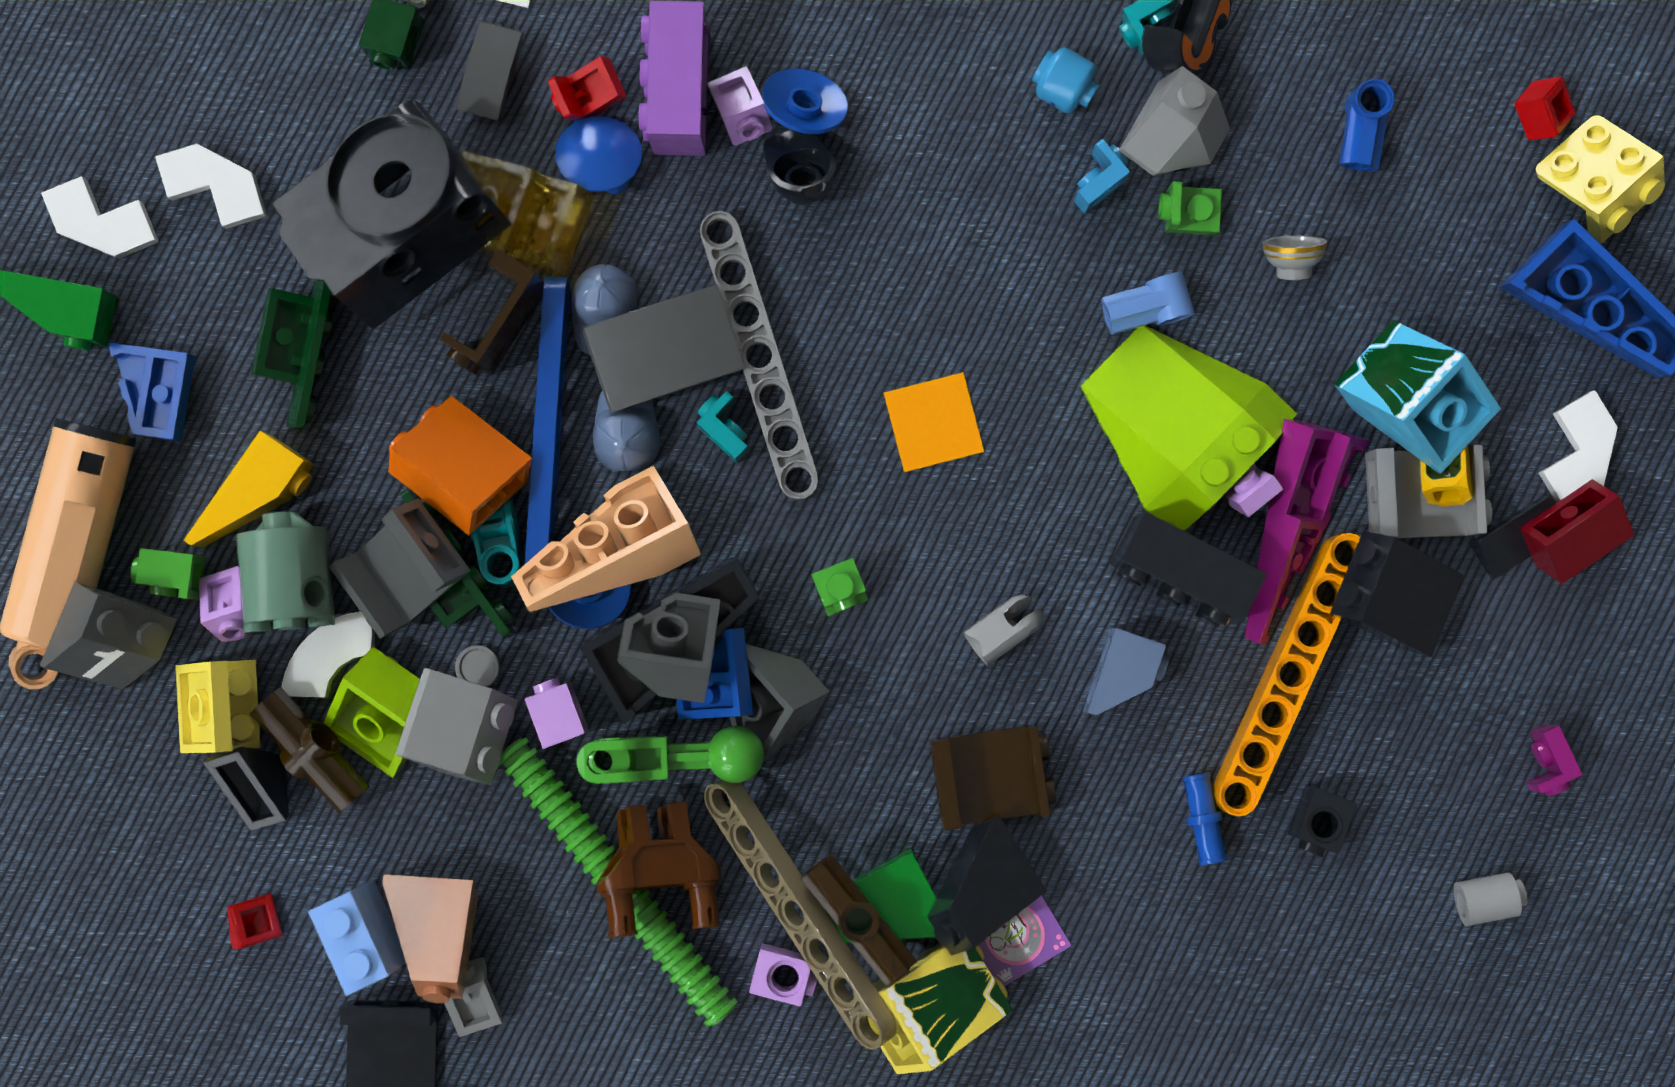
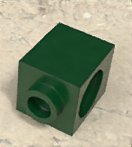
[359,0,424,71]

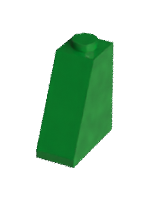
[821,849,936,943]

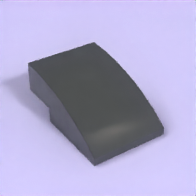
[582,285,745,413]

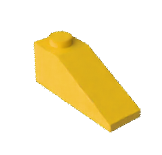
[183,431,314,548]

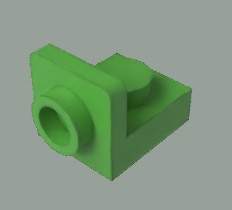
[1158,181,1222,236]

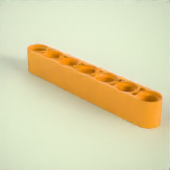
[1212,533,1360,816]

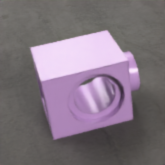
[525,678,590,749]
[749,943,817,1007]

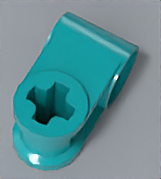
[471,500,525,588]

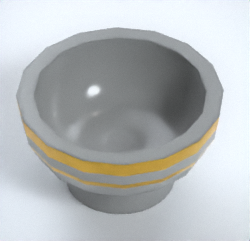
[1262,235,1327,280]

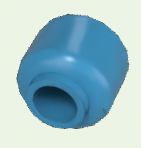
[1032,47,1100,113]

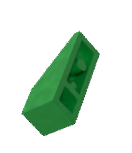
[0,270,117,351]

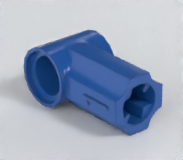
[1339,79,1394,171]

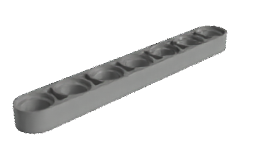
[700,211,818,501]

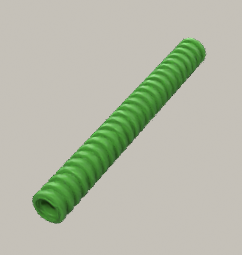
[499,737,738,1027]

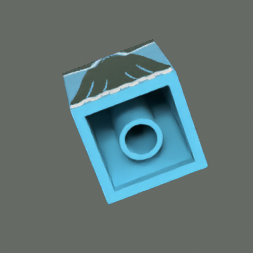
[1334,320,1501,474]

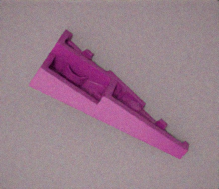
[1244,419,1369,644]

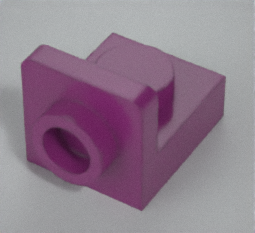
[1526,724,1582,796]

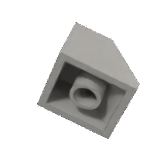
[395,668,518,786]

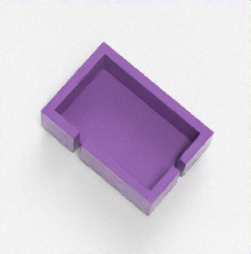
[639,1,709,156]

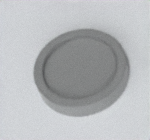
[455,645,500,687]

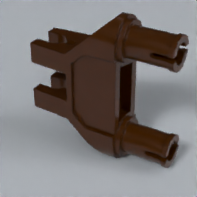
[597,802,722,939]

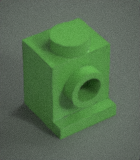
[131,548,206,600]
[811,558,869,617]

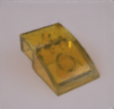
[461,150,594,277]

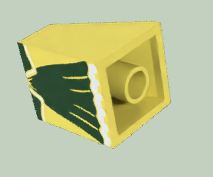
[868,943,1013,1074]

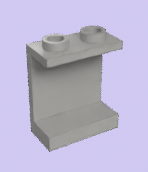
[1365,445,1492,539]

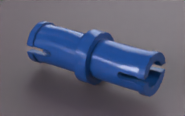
[1182,772,1228,865]

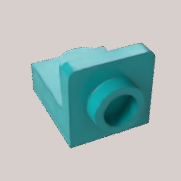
[1119,0,1177,56]
[697,391,748,463]

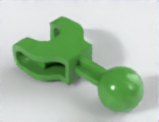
[576,726,764,783]

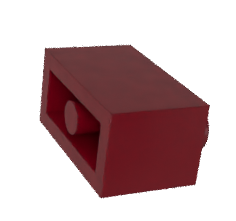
[1520,479,1634,584]

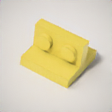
[176,660,261,753]

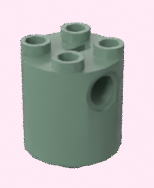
[236,512,336,633]

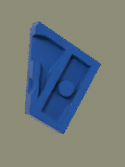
[109,343,196,442]
[676,628,753,720]

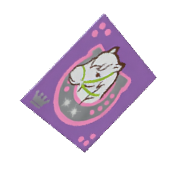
[979,896,1072,986]

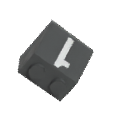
[40,582,177,689]

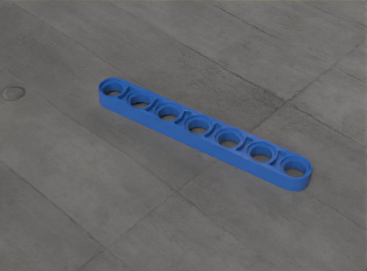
[525,276,570,564]

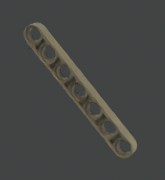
[704,779,897,1050]

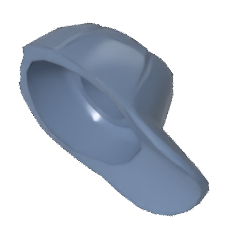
[571,264,638,356]
[593,390,660,472]

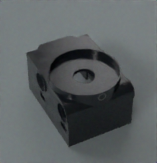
[272,101,512,330]

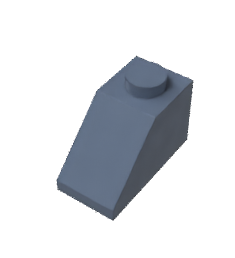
[1083,628,1169,715]

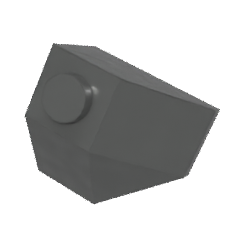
[618,593,720,703]
[730,643,830,762]

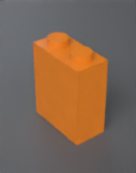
[388,395,532,535]

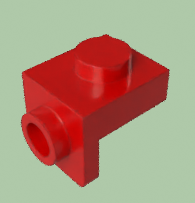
[548,56,627,120]

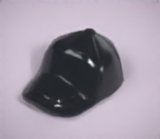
[763,130,837,205]

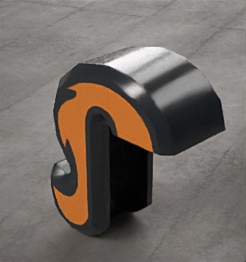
[1142,0,1231,76]

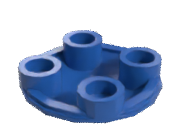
[555,116,642,194]

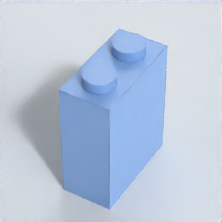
[308,880,406,996]

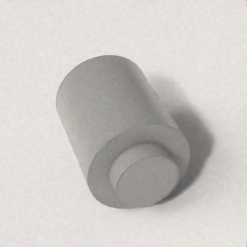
[1454,872,1527,926]

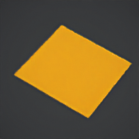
[884,372,984,472]

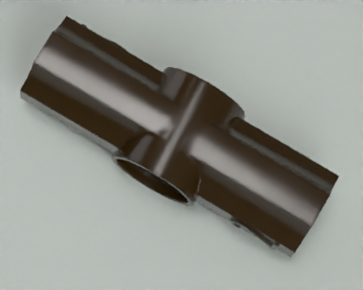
[250,687,370,813]
[801,853,917,986]

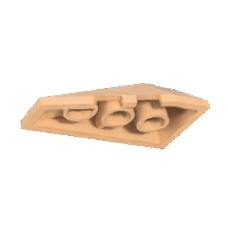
[511,465,701,612]

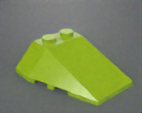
[1080,326,1297,531]

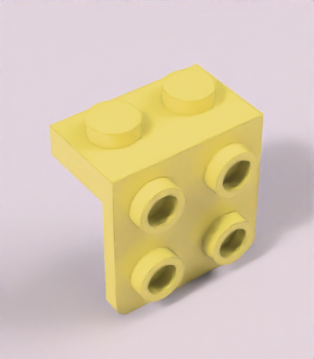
[1536,116,1665,244]

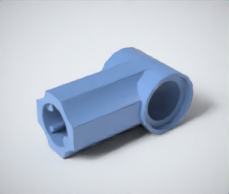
[1101,272,1195,335]

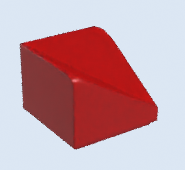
[1514,77,1576,140]

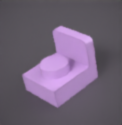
[707,66,772,146]
[1222,464,1283,517]
[199,566,255,642]

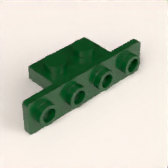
[251,281,333,429]
[400,489,516,638]

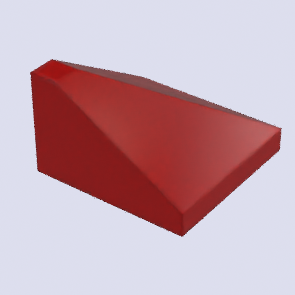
[227,893,283,950]

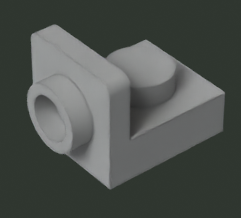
[444,957,502,1037]

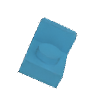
[1074,139,1130,214]

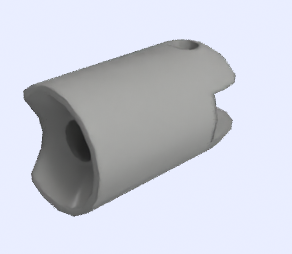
[963,595,1042,666]

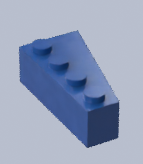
[1498,219,1675,378]

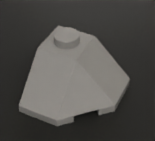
[1119,66,1230,176]

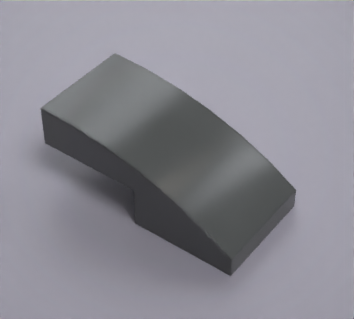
[456,21,524,121]

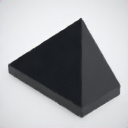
[203,747,289,831]

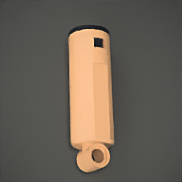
[0,418,137,689]

